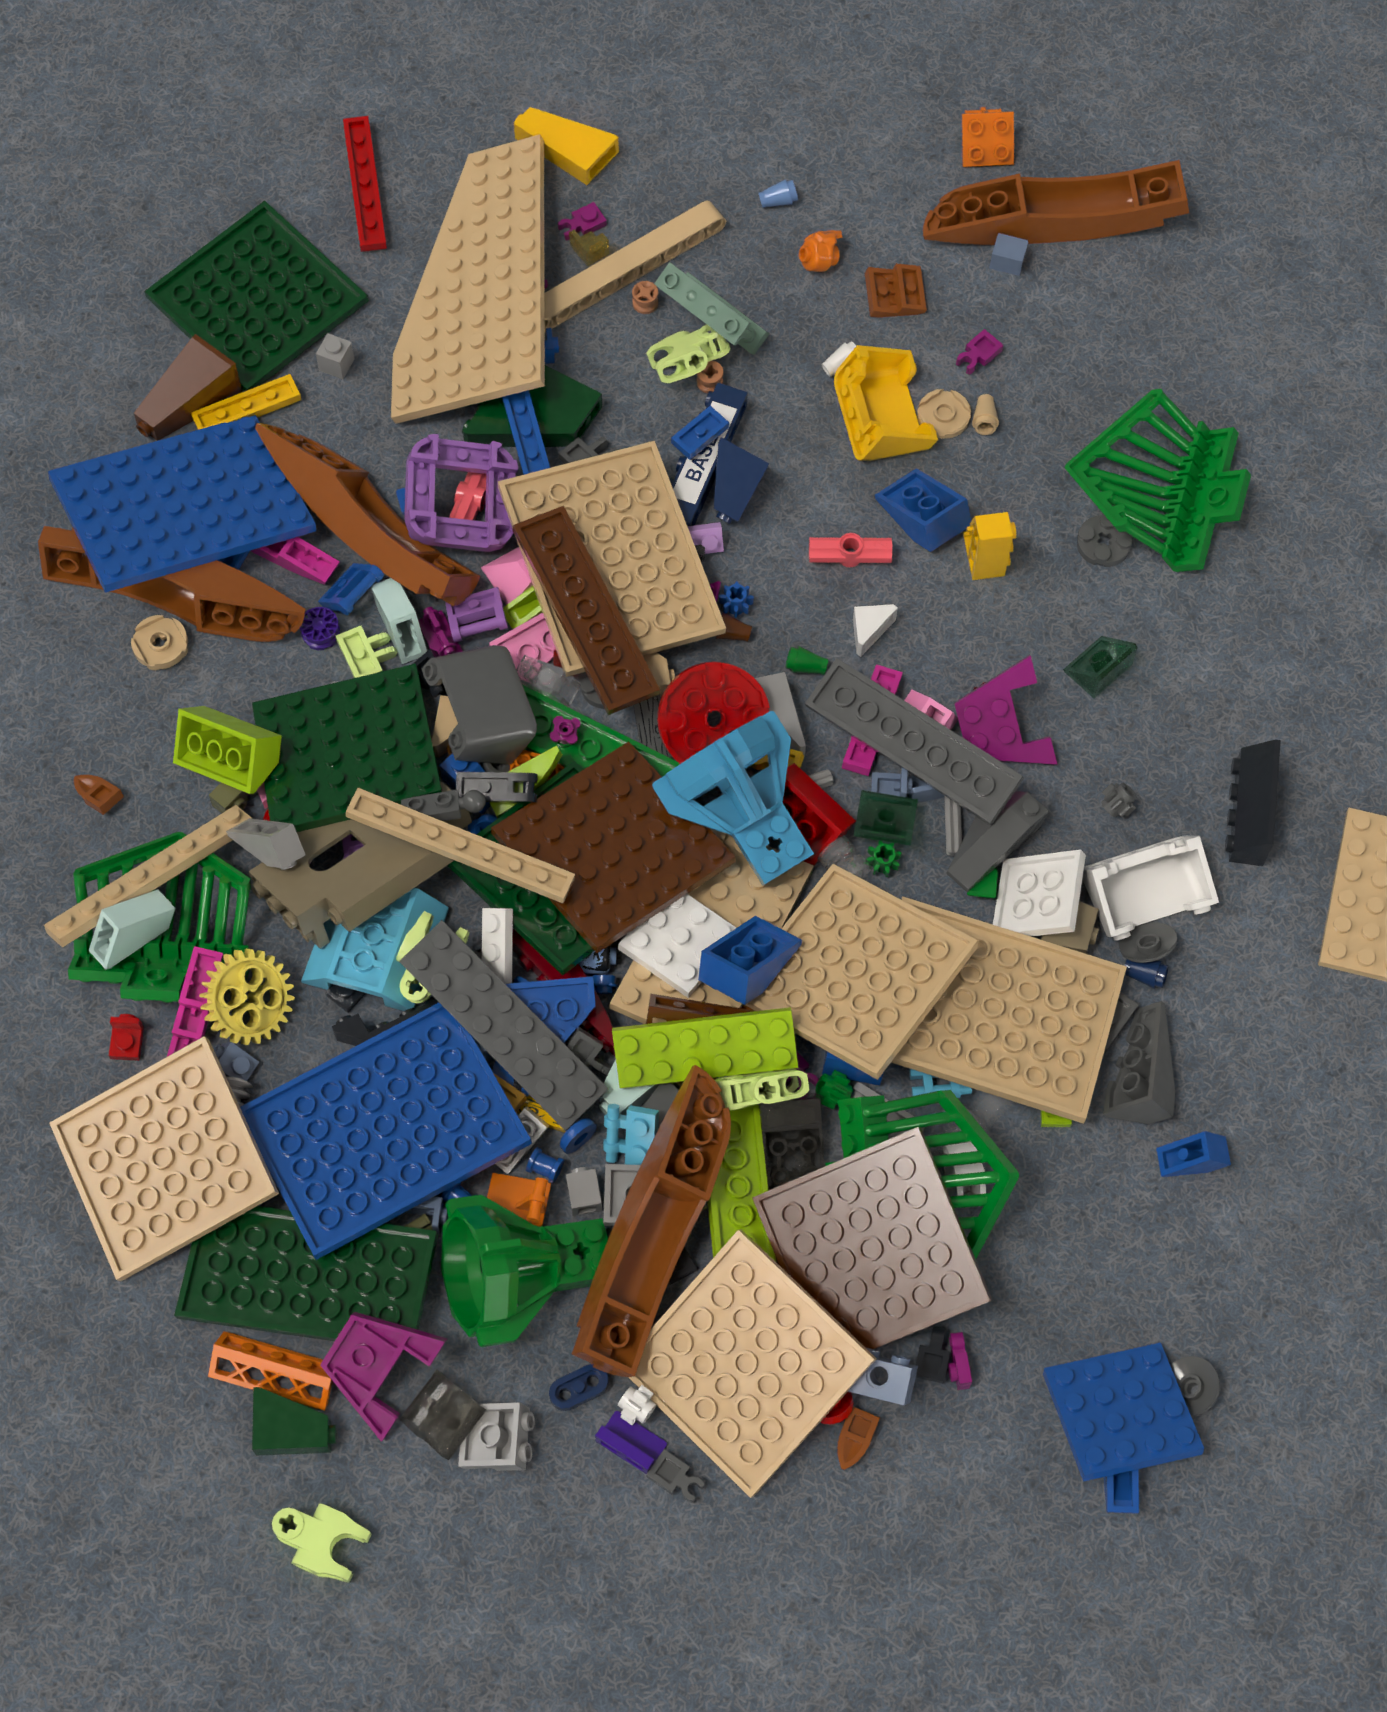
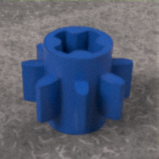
[719,581,754,618]

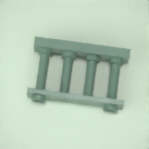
[654,262,770,355]

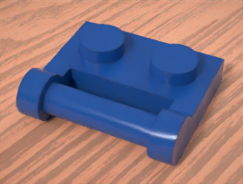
[318,563,384,615]

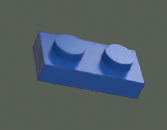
[671,405,729,460]

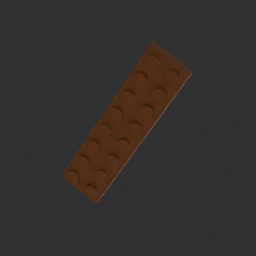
[513,505,660,715]

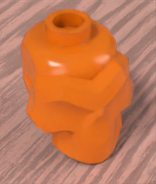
[799,230,843,272]

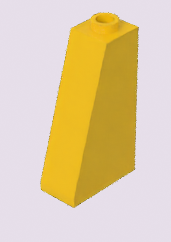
[514,107,619,185]

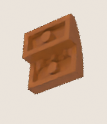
[865,263,927,318]

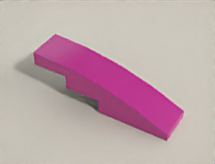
[250,537,340,585]
[842,664,903,776]
[167,946,223,1057]

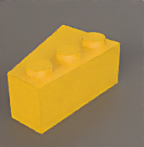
[963,512,1016,580]

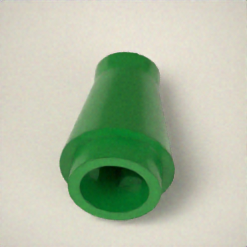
[785,646,828,675]

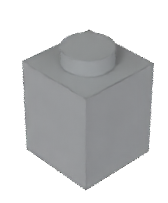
[316,333,355,380]
[566,1167,602,1216]

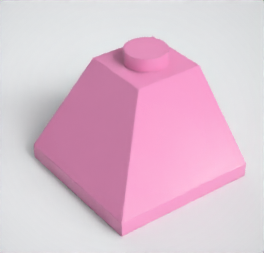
[481,547,533,605]

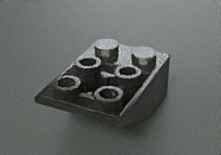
[759,1093,825,1191]

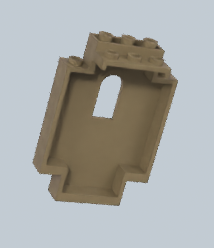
[249,781,472,949]

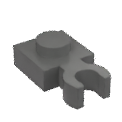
[646,1449,705,1503]

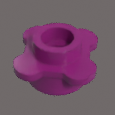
[550,716,581,745]

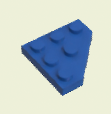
[506,977,596,1044]

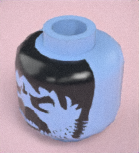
[578,945,617,975]

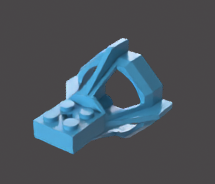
[652,711,814,886]

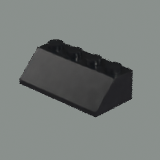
[1225,739,1281,866]

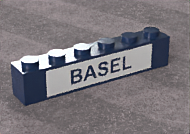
[670,382,748,526]

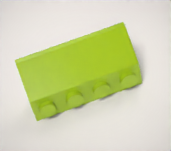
[173,706,282,794]

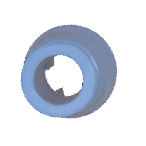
[758,179,798,208]

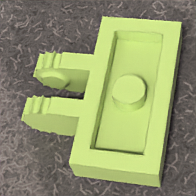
[336,626,398,678]

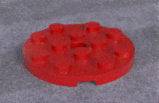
[657,662,770,764]

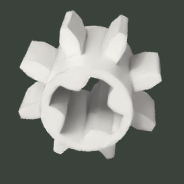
[618,1385,656,1425]

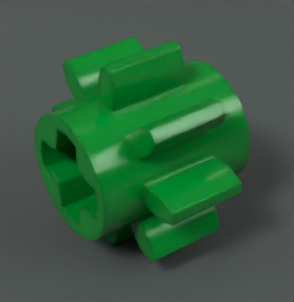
[866,840,902,877]
[815,1070,852,1109]

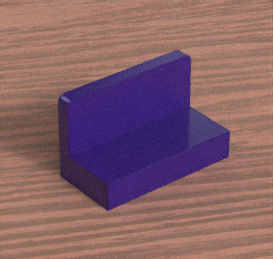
[595,1411,667,1474]

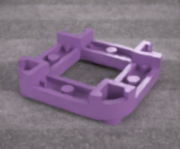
[405,434,518,552]

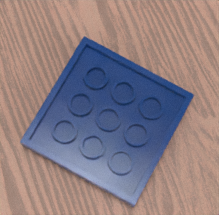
[1043,1343,1204,1482]

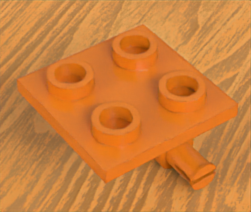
[962,107,1014,167]
[487,1173,551,1227]

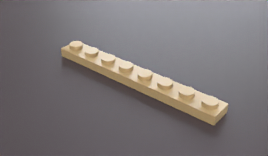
[346,788,575,903]
[44,805,252,948]

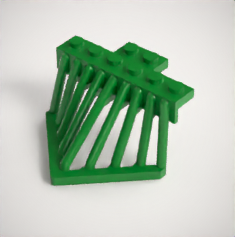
[1065,389,1251,572]
[68,832,251,1003]
[825,1090,1019,1260]

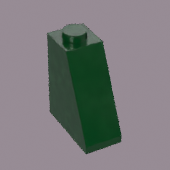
[252,1387,337,1456]

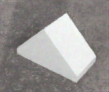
[853,604,898,657]

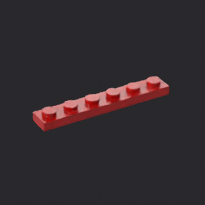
[343,116,387,252]

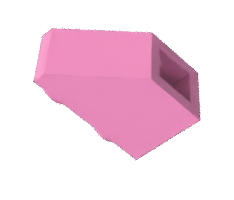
[904,690,958,730]

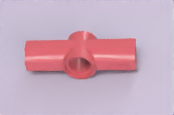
[449,472,486,521]
[809,533,892,567]

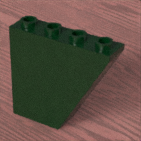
[462,365,602,447]

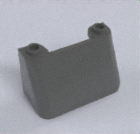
[422,645,537,764]

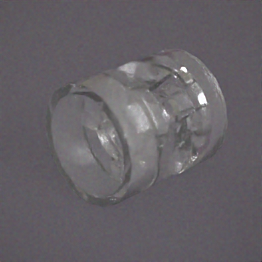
[818,836,872,879]

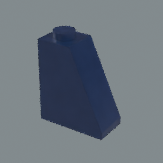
[713,437,769,524]

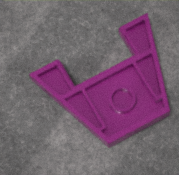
[954,655,1057,765]
[320,1312,448,1442]

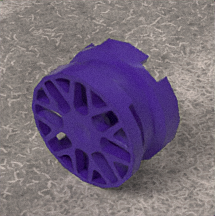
[300,607,340,650]

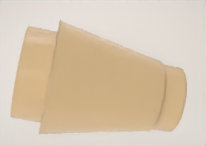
[972,394,999,435]

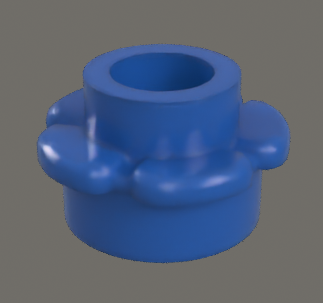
[592,975,618,994]

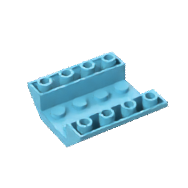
[301,888,449,1011]

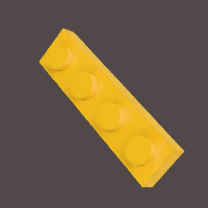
[191,374,301,430]

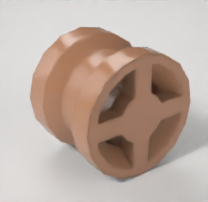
[632,281,658,314]
[697,361,723,393]

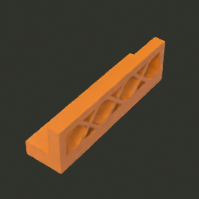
[208,1331,333,1411]

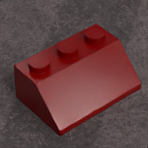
[783,763,856,866]

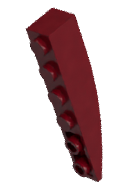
[512,929,615,1057]

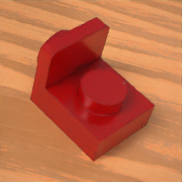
[108,1014,144,1061]

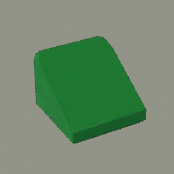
[967,868,997,898]

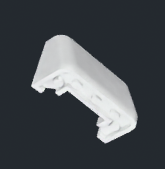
[1082,835,1219,940]

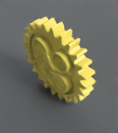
[199,949,295,1045]

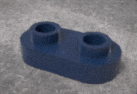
[549,1364,608,1411]

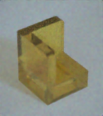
[569,229,609,266]

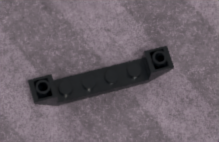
[332,949,482,1046]

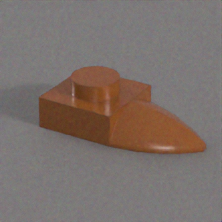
[74,775,124,815]
[837,1407,880,1470]

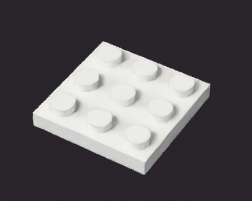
[993,849,1086,936]
[618,894,736,998]

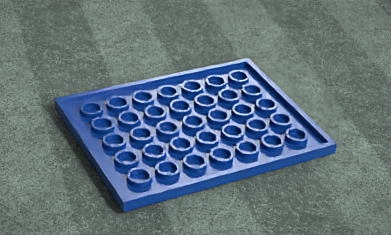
[48,415,316,593]
[240,1003,532,1260]

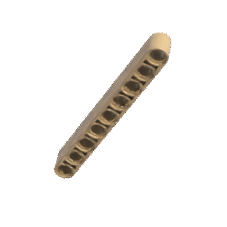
[544,201,726,332]

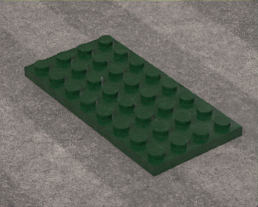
[174,1206,439,1352]

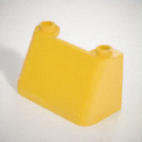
[834,345,938,461]

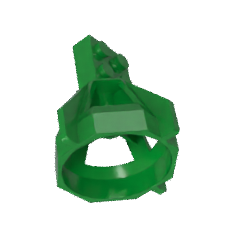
[441,1195,608,1347]

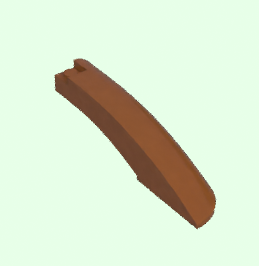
[923,160,1189,245]
[255,423,480,606]
[38,526,306,642]
[572,1065,731,1377]

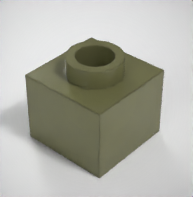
[209,783,248,813]

